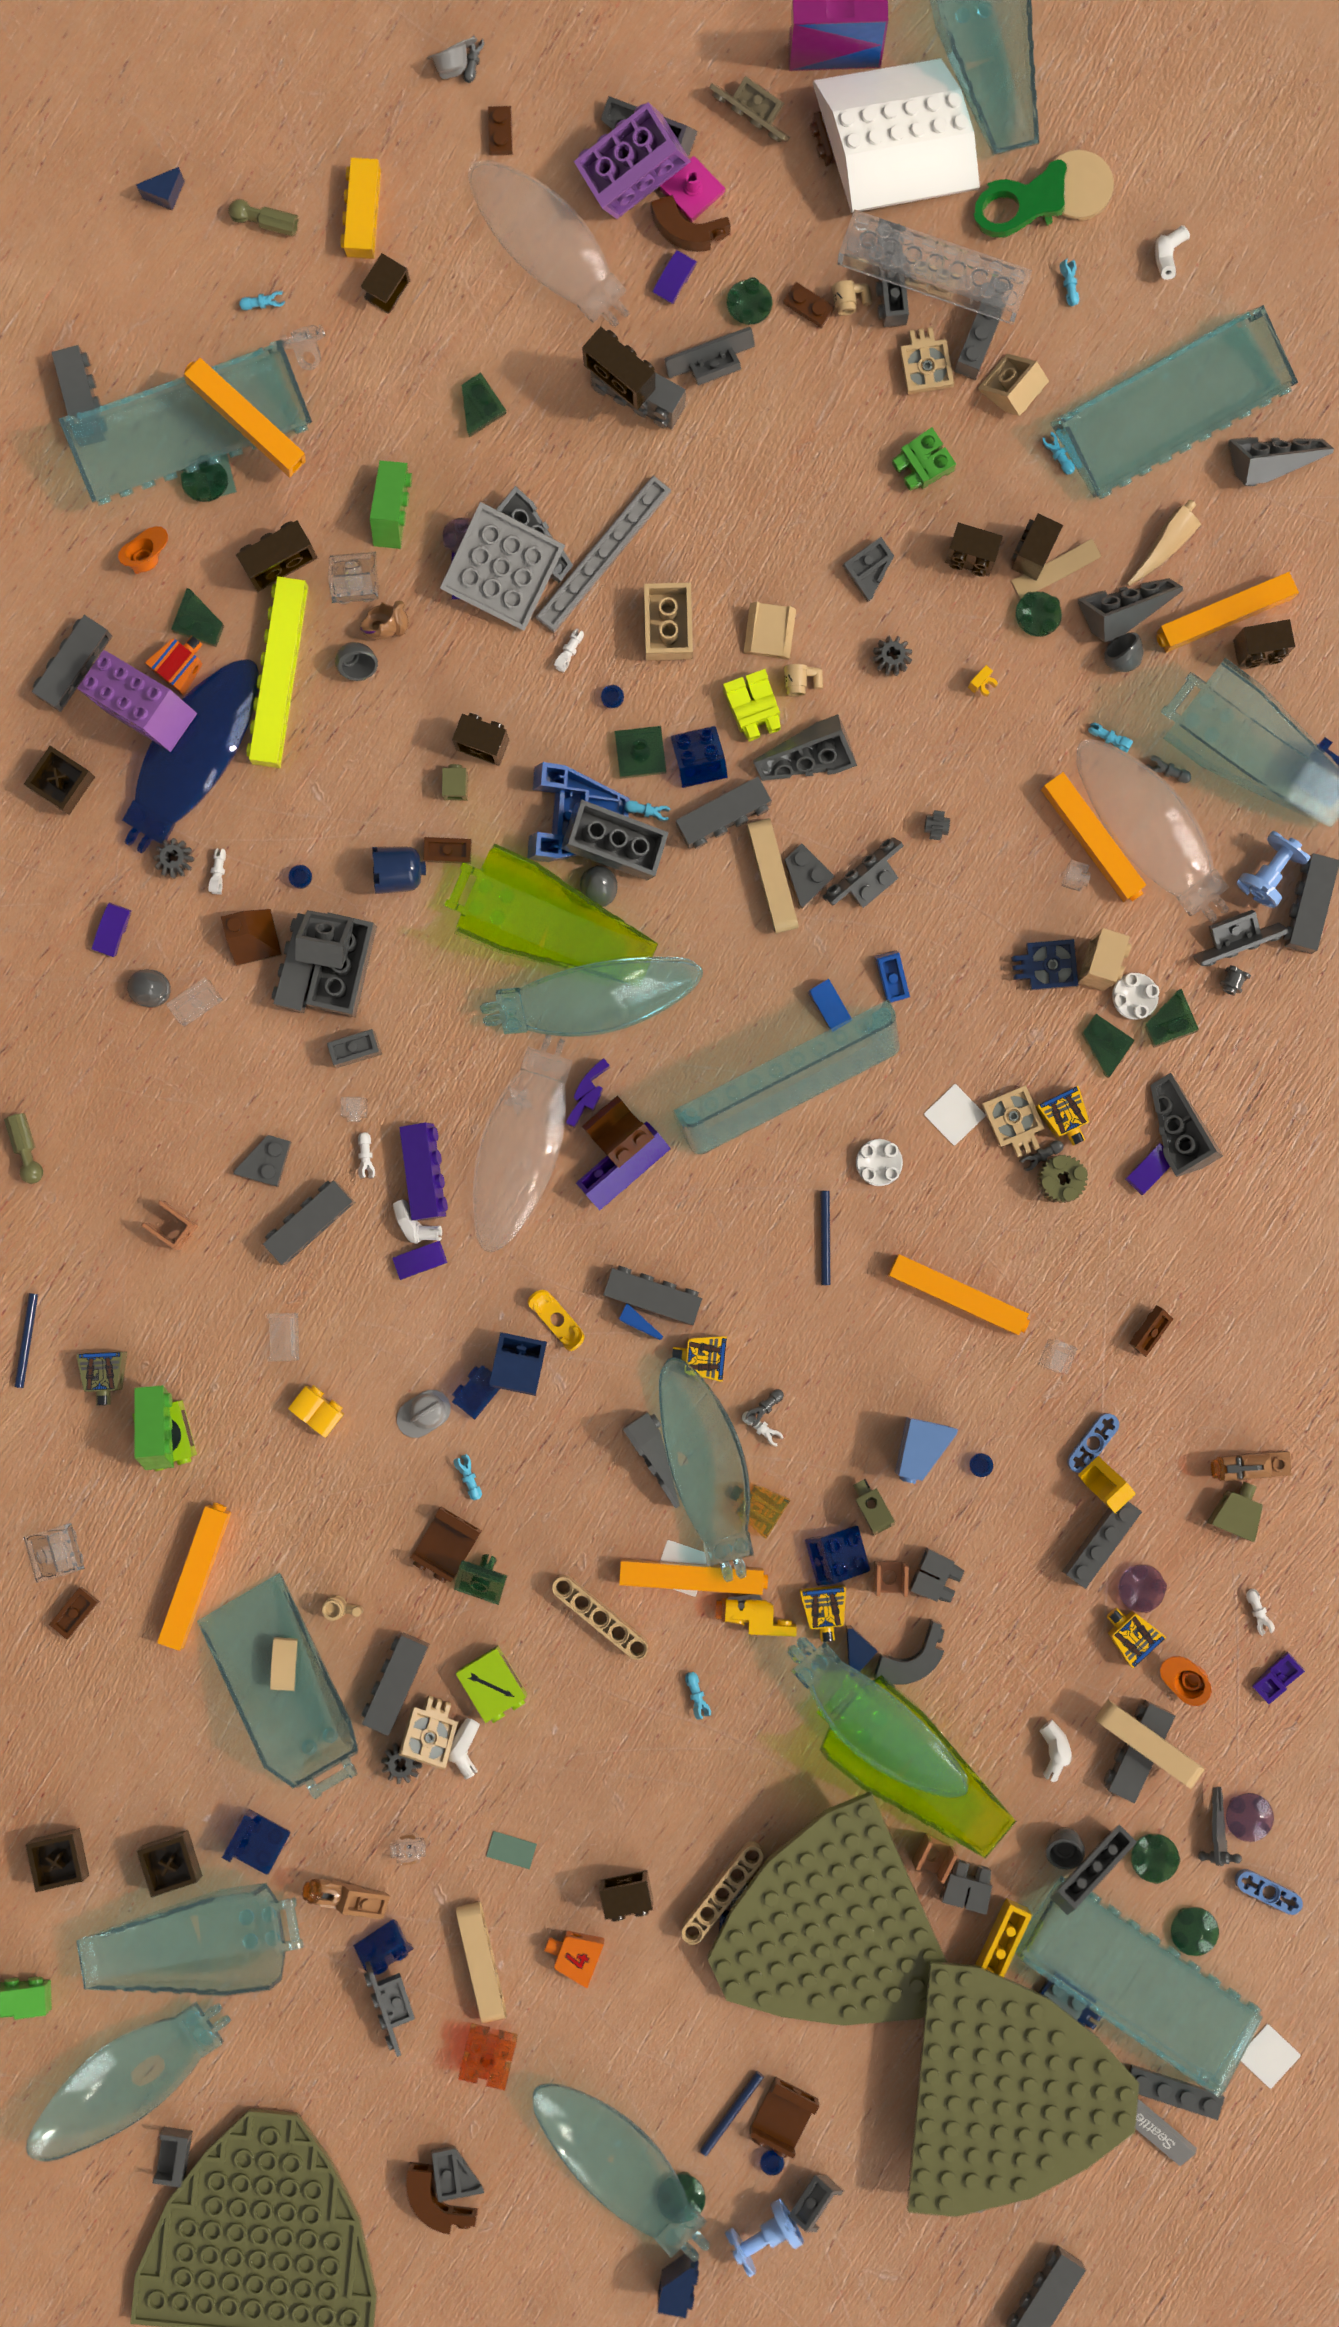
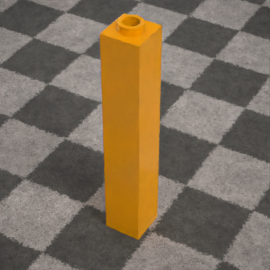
[184,358,306,478]
[1156,571,1299,653]
[1041,772,1146,903]
[887,1254,1030,1335]
[157,1502,232,1651]
[619,1559,768,1595]

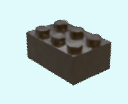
[582,326,656,410]
[236,520,318,592]

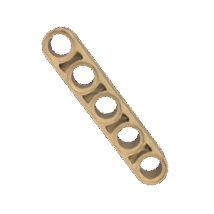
[747,818,798,934]
[552,1575,648,1660]
[1094,1700,1205,1789]
[682,1841,763,1945]
[456,1901,507,2024]

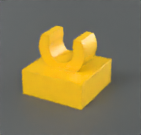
[968,665,998,697]

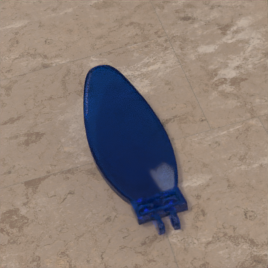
[122,659,259,853]

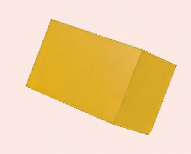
[1078,1456,1136,1513]

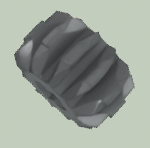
[873,636,912,676]
[153,838,194,879]
[381,1743,422,1784]

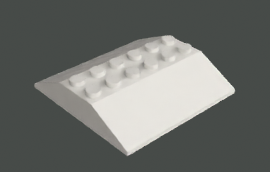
[813,59,980,213]

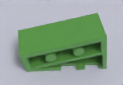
[370,460,412,549]
[134,1385,174,1470]
[0,1977,52,2020]

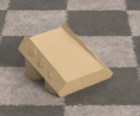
[744,602,796,659]

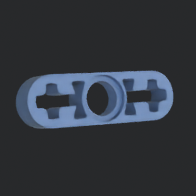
[1067,1413,1119,1473]
[1235,1869,1303,1915]

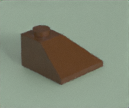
[221,909,282,966]

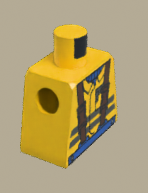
[1035,1086,1089,1146]
[672,1336,727,1382]
[799,1585,846,1642]
[1107,1608,1166,1668]

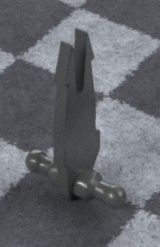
[1198,1787,1242,1866]

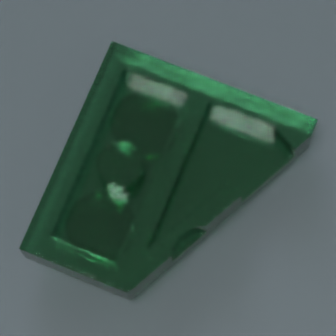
[461,372,507,437]

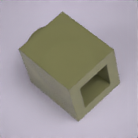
[442,764,468,801]

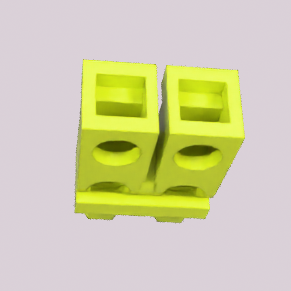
[723,669,781,742]

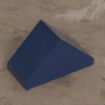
[136,167,185,211]
[846,1626,878,1677]

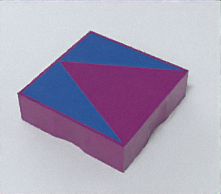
[788,0,889,71]

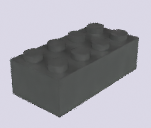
[590,371,686,430]
[561,800,669,881]
[306,912,377,1018]

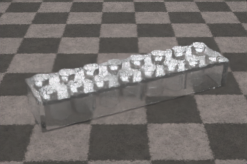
[837,209,1032,325]

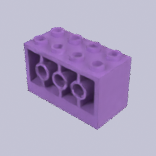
[574,102,691,219]
[77,650,197,752]

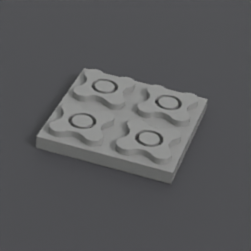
[440,501,565,631]

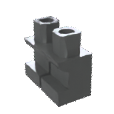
[909,1547,964,1603]
[940,1859,993,1915]

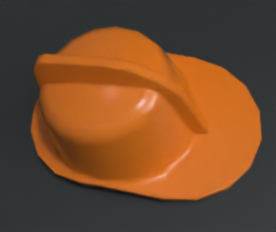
[118,526,168,574]
[1160,1656,1212,1706]

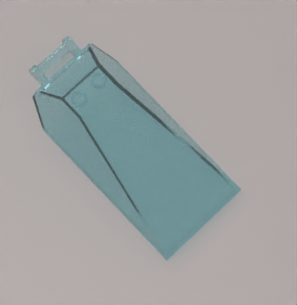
[197,1573,358,1799]

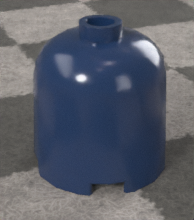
[372,847,426,894]

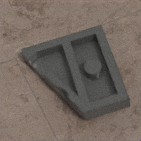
[842,537,894,602]
[785,843,834,909]
[234,1135,292,1187]
[431,2146,484,2202]

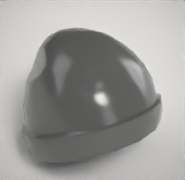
[1104,632,1144,672]
[335,642,378,681]
[580,866,618,907]
[127,969,171,1007]
[1046,1827,1085,1870]

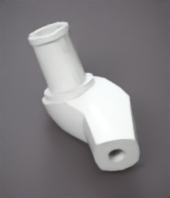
[1155,225,1190,280]
[393,1199,442,1244]
[448,1718,480,1779]
[1040,1720,1071,1782]

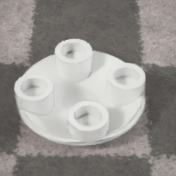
[1112,973,1160,1020]
[856,1139,903,1186]

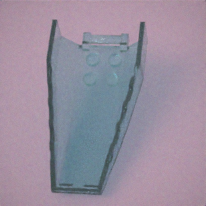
[930,0,1039,155]
[1161,658,1339,827]
[77,1883,304,1996]

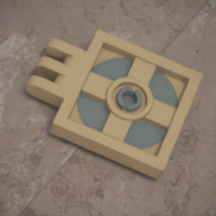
[900,327,954,394]
[982,1085,1045,1158]
[399,1695,458,1770]

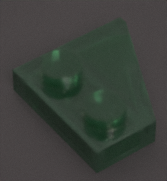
[171,588,224,647]
[1145,989,1199,1048]
[1082,1014,1135,1078]

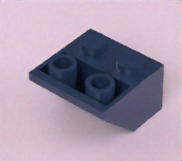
[489,1332,547,1396]
[657,2250,699,2318]

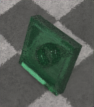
[615,726,666,779]
[454,1554,507,1605]

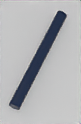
[820,1191,831,1285]
[14,1293,38,1388]
[699,2071,764,2157]

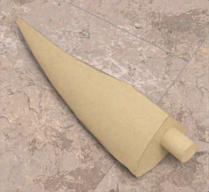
[1126,499,1201,586]

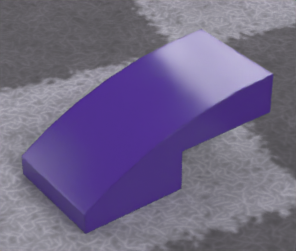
[652,250,697,304]
[92,902,131,957]
[574,1058,610,1102]
[566,1086,603,1128]
[1125,1143,1170,1195]
[392,1241,448,1280]
[1252,1651,1305,1704]

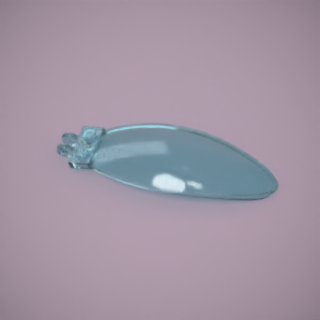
[480,957,703,1037]
[659,1357,754,1582]
[787,1637,968,1798]
[26,2002,231,2161]
[533,2084,710,2262]

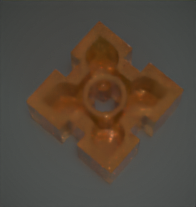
[458,2023,518,2091]

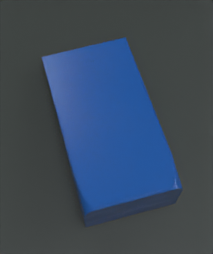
[874,950,910,1003]
[808,979,852,1032]
[619,1303,663,1340]

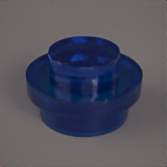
[601,685,624,709]
[289,865,312,889]
[969,1453,993,1477]
[760,2150,784,2175]

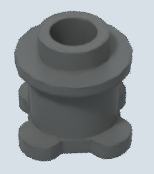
[1220,965,1251,996]

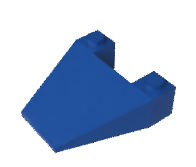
[527,762,630,862]

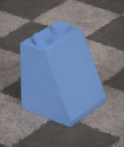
[895,1417,958,1484]

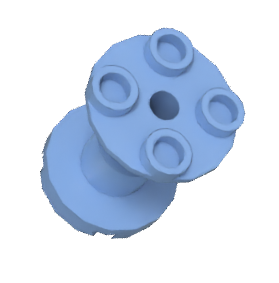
[1237,831,1311,908]
[725,2199,804,2277]

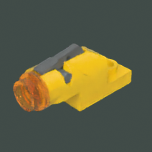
[715,1594,797,1637]

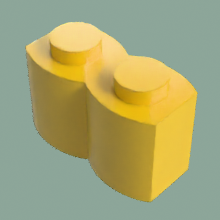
[288,1385,344,1438]

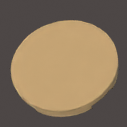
[1054,150,1114,221]

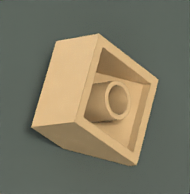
[978,354,1049,416]

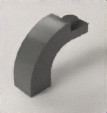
[874,1619,944,1685]

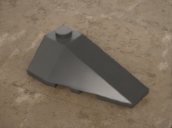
[601,96,698,156]
[1228,437,1334,486]
[496,486,573,583]
[1078,578,1183,642]
[753,714,857,781]
[1151,1073,1223,1177]
[623,1412,680,1509]

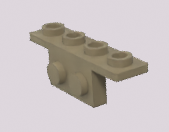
[709,76,790,142]

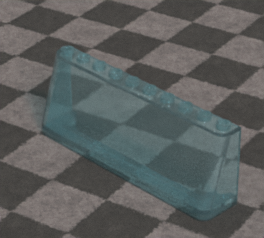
[1050,305,1298,499]
[58,339,312,506]
[674,999,900,1155]
[1016,1875,1263,2098]

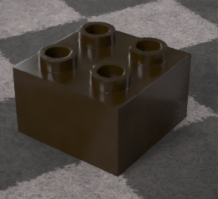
[1011,513,1063,581]
[945,522,1003,577]
[1233,619,1295,669]
[452,713,510,766]
[24,746,95,815]
[26,1828,89,1893]
[137,1830,203,1898]
[599,1870,653,1922]

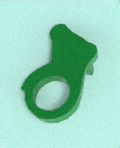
[973,160,1067,238]

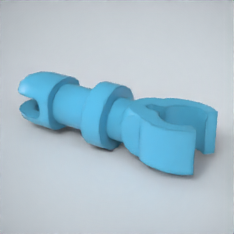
[1059,259,1079,306]
[239,291,285,310]
[1043,432,1075,474]
[1088,723,1133,753]
[625,800,671,821]
[453,1454,482,1500]
[685,1672,711,1720]

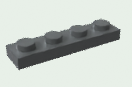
[1129,2064,1225,2120]

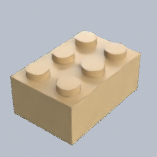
[644,583,693,660]
[1078,928,1132,991]

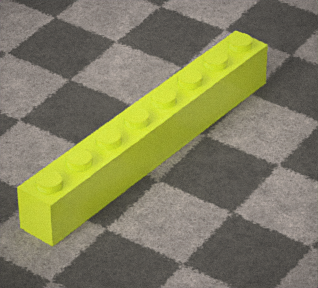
[246,577,308,768]

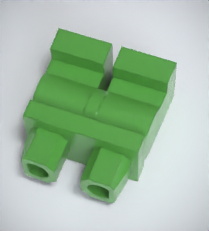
[892,427,956,491]

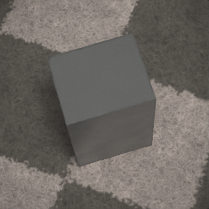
[327,1029,382,1068]
[152,2126,193,2188]
[788,2175,844,2232]

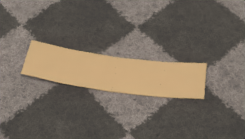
[1012,539,1102,599]

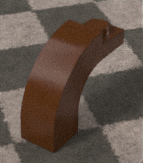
[651,195,731,252]
[406,2162,478,2235]

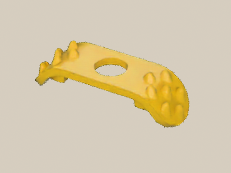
[527,1290,585,1351]

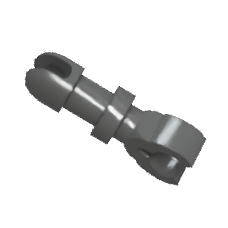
[463,36,484,83]
[1147,755,1191,783]
[1019,1140,1064,1171]
[745,1389,784,1427]

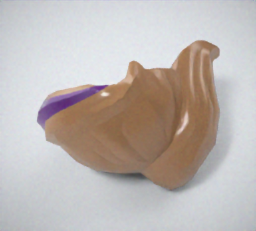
[360,600,409,639]

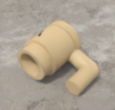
[831,280,872,316]
[784,664,823,696]
[322,1595,364,1621]

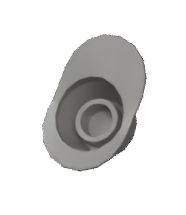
[427,37,477,80]
[397,1390,451,1438]

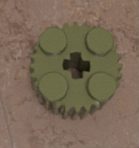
[1037,1155,1088,1203]

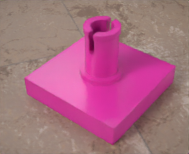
[660,156,725,222]

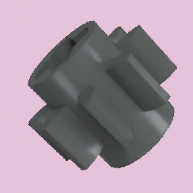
[924,810,950,840]

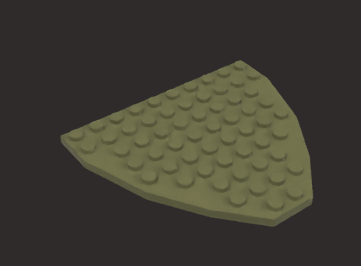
[708,1791,947,2026]
[907,1961,1139,2217]
[130,2108,377,2327]

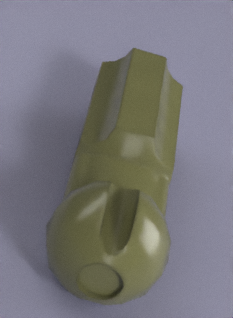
[229,199,299,237]
[4,1113,43,1184]

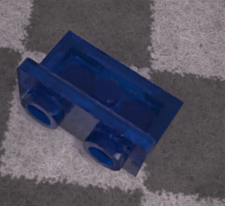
[452,1365,500,1420]
[353,1919,414,1975]

